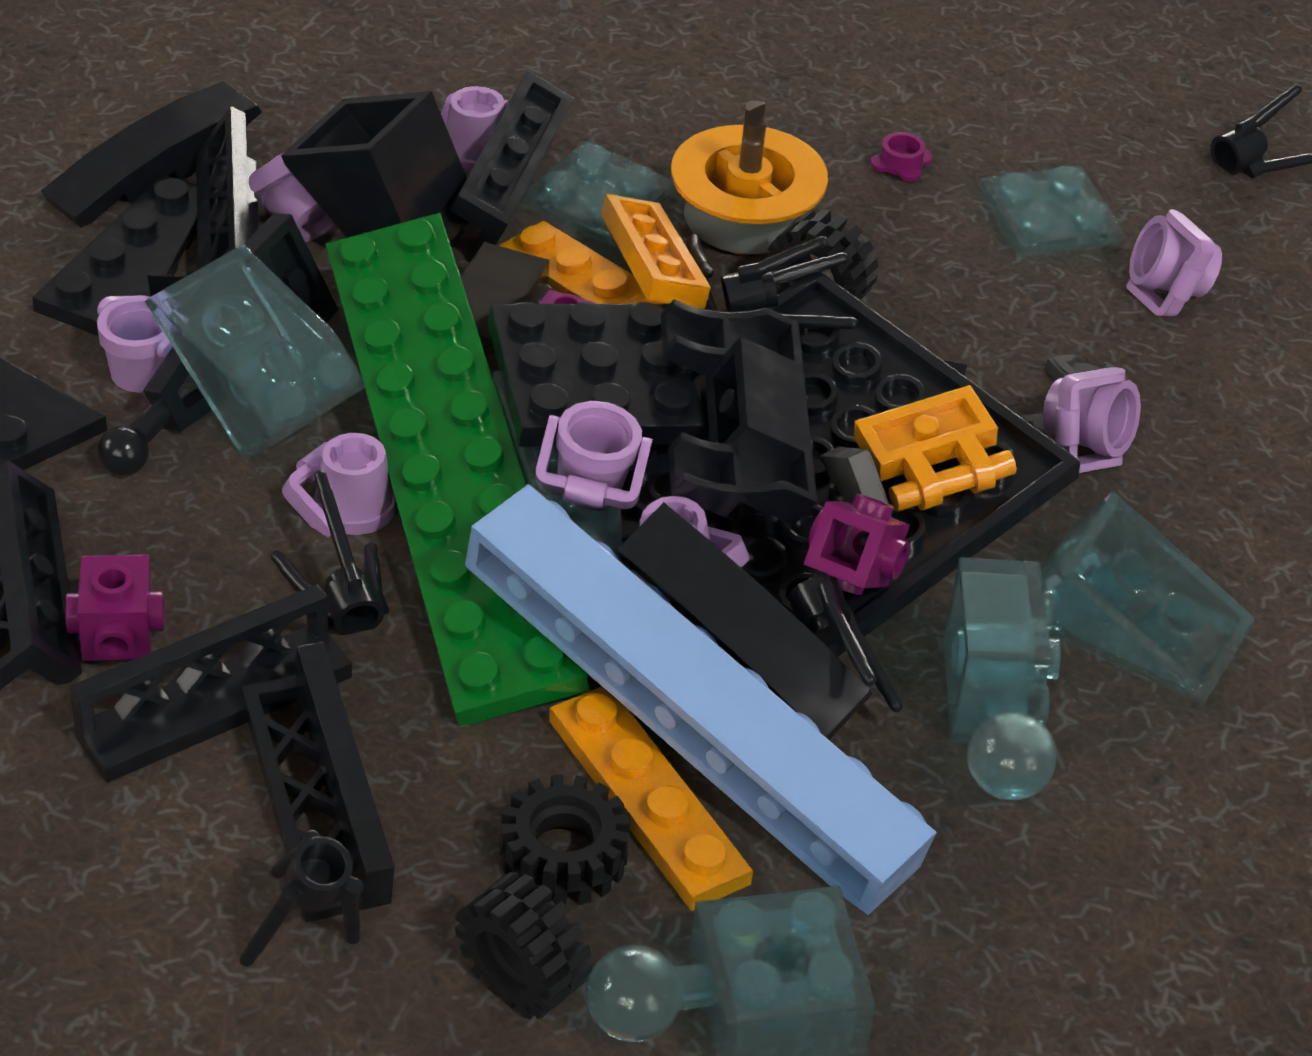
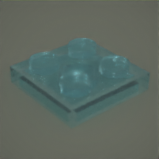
[522,141,676,249]
[978,166,1123,258]

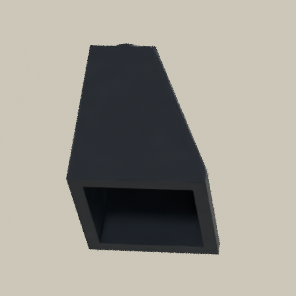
[281,91,469,243]

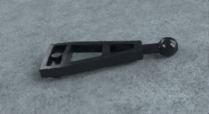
[98,213,339,476]

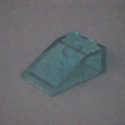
[145,244,365,459]
[1017,491,1256,704]

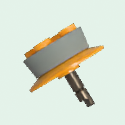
[671,101,828,255]

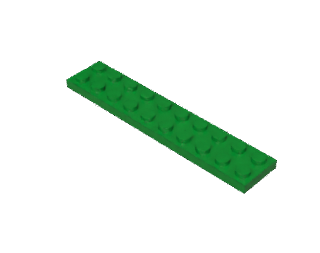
[326,213,590,726]

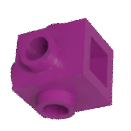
[804,494,910,595]
[66,554,165,661]

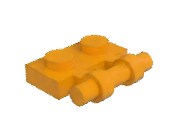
[854,385,1017,512]

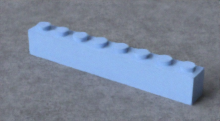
[465,484,937,915]

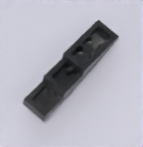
[41,81,262,228]
[617,502,872,740]

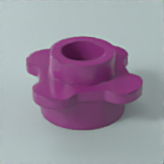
[870,132,933,182]

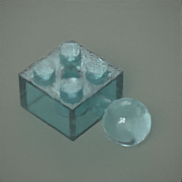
[942,557,1061,801]
[586,886,876,1056]

